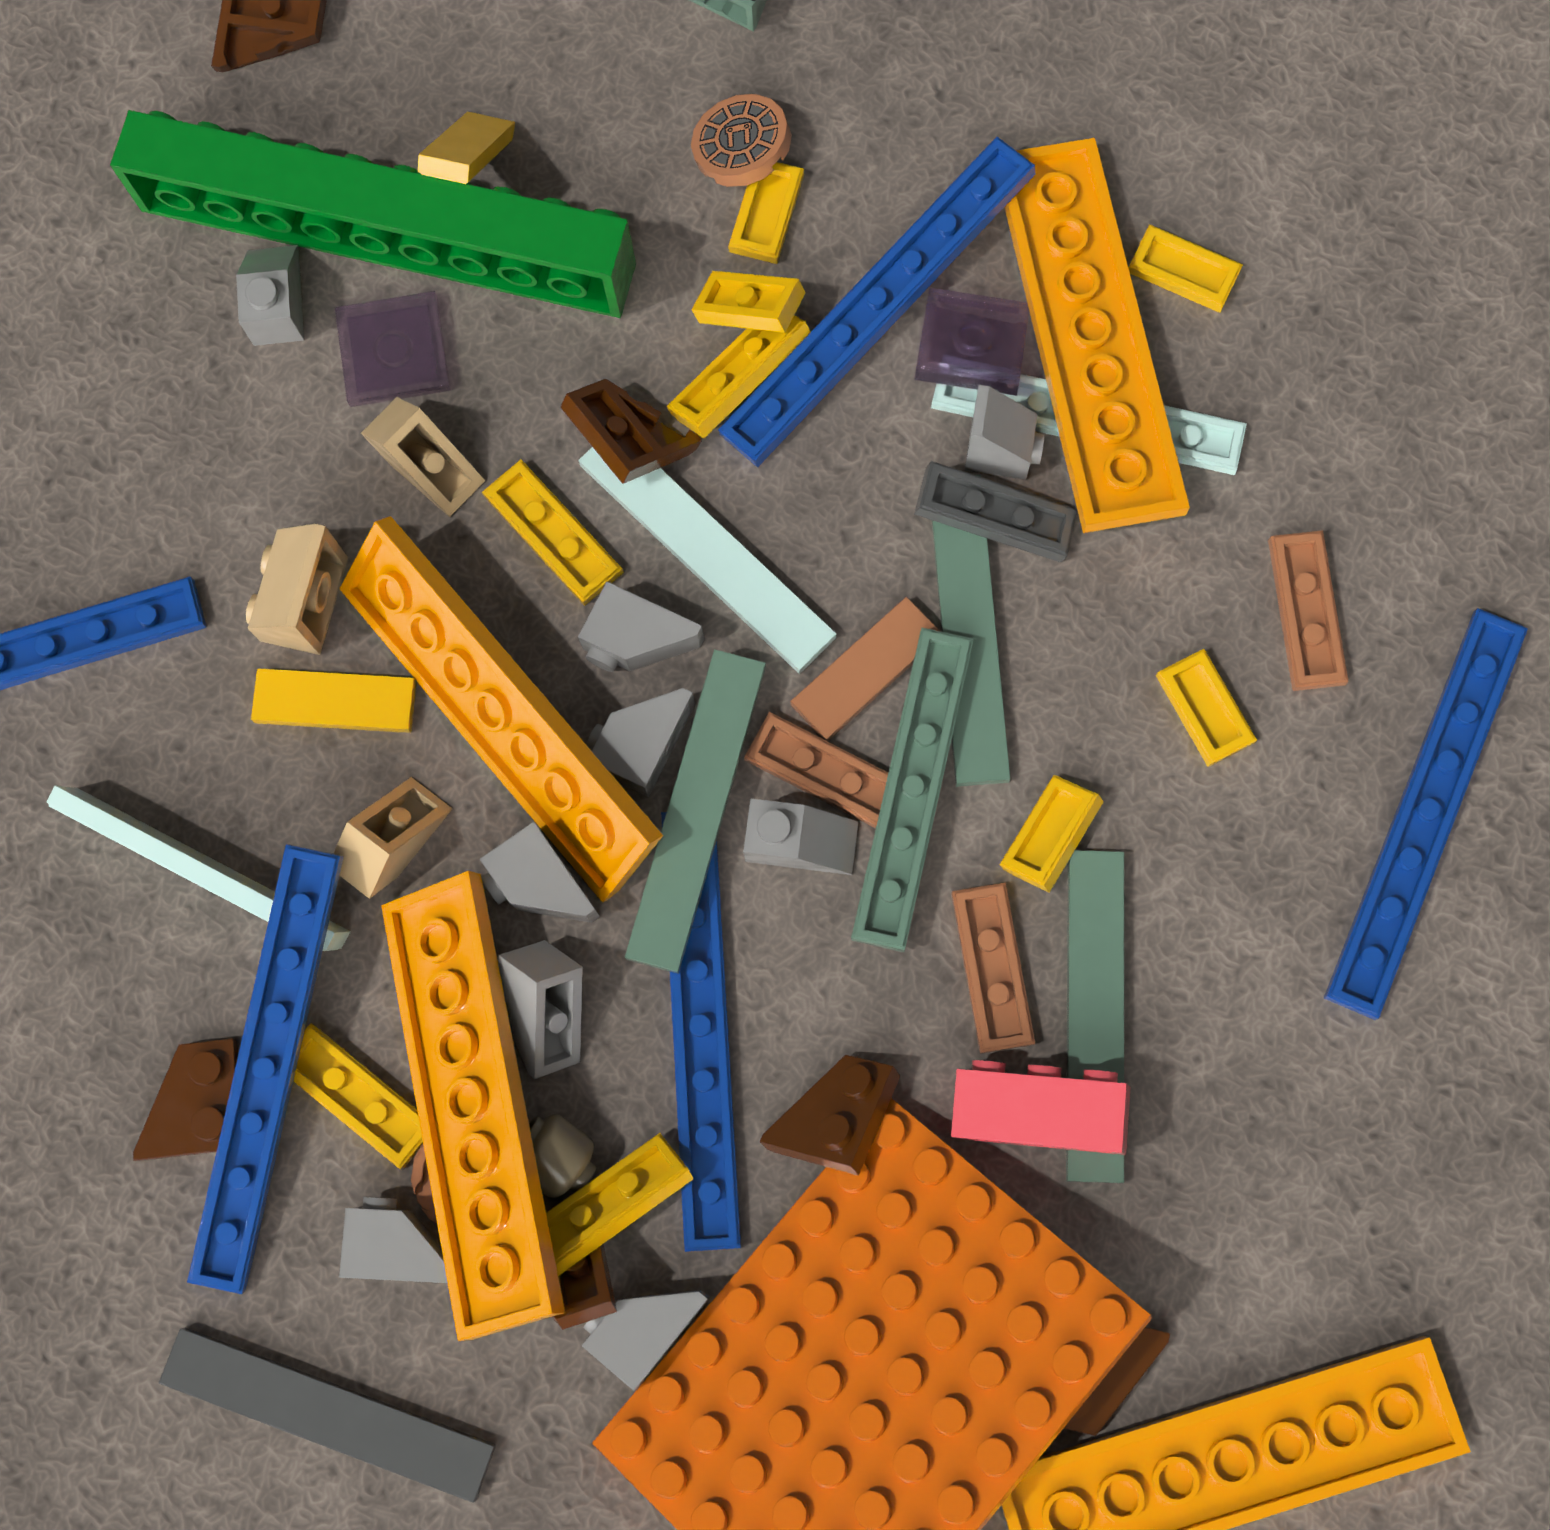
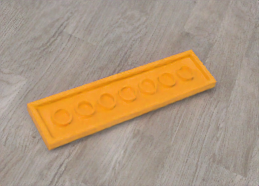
[1004,138,1190,533]
[339,516,664,903]
[381,871,565,1341]
[1001,1336,1471,1530]

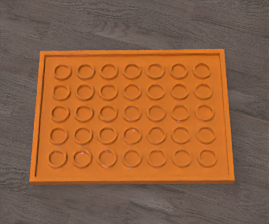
[592,1098,1152,1530]

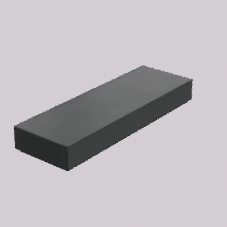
[914,461,1077,562]

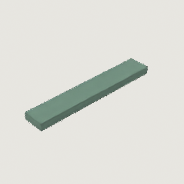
[932,475,1010,787]
[851,627,974,952]
[625,649,766,974]
[1066,850,1124,1183]

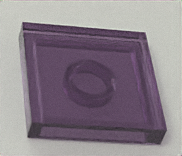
[914,288,1029,396]
[335,291,451,407]

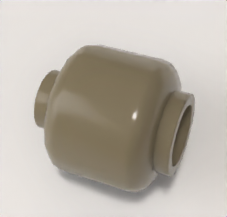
[529,1114,596,1198]

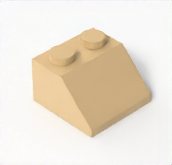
[246,524,348,655]

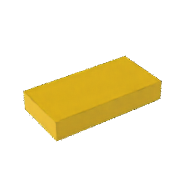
[728,162,804,264]
[1128,224,1243,313]
[1155,649,1257,767]
[999,775,1104,893]

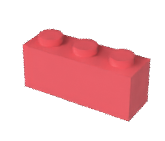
[951,1060,1131,1155]

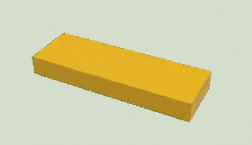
[418,111,515,184]
[666,315,811,438]
[482,459,624,606]
[251,668,417,733]
[293,1023,423,1170]
[546,1133,693,1276]

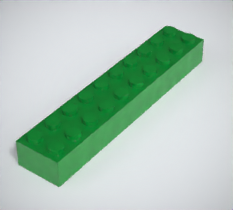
[110,110,636,318]

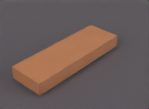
[1268,530,1349,691]
[790,597,940,741]
[744,712,888,828]
[951,883,1035,1054]

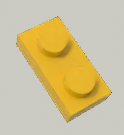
[691,271,806,333]

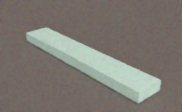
[931,357,1247,475]
[578,447,836,674]
[47,785,351,951]

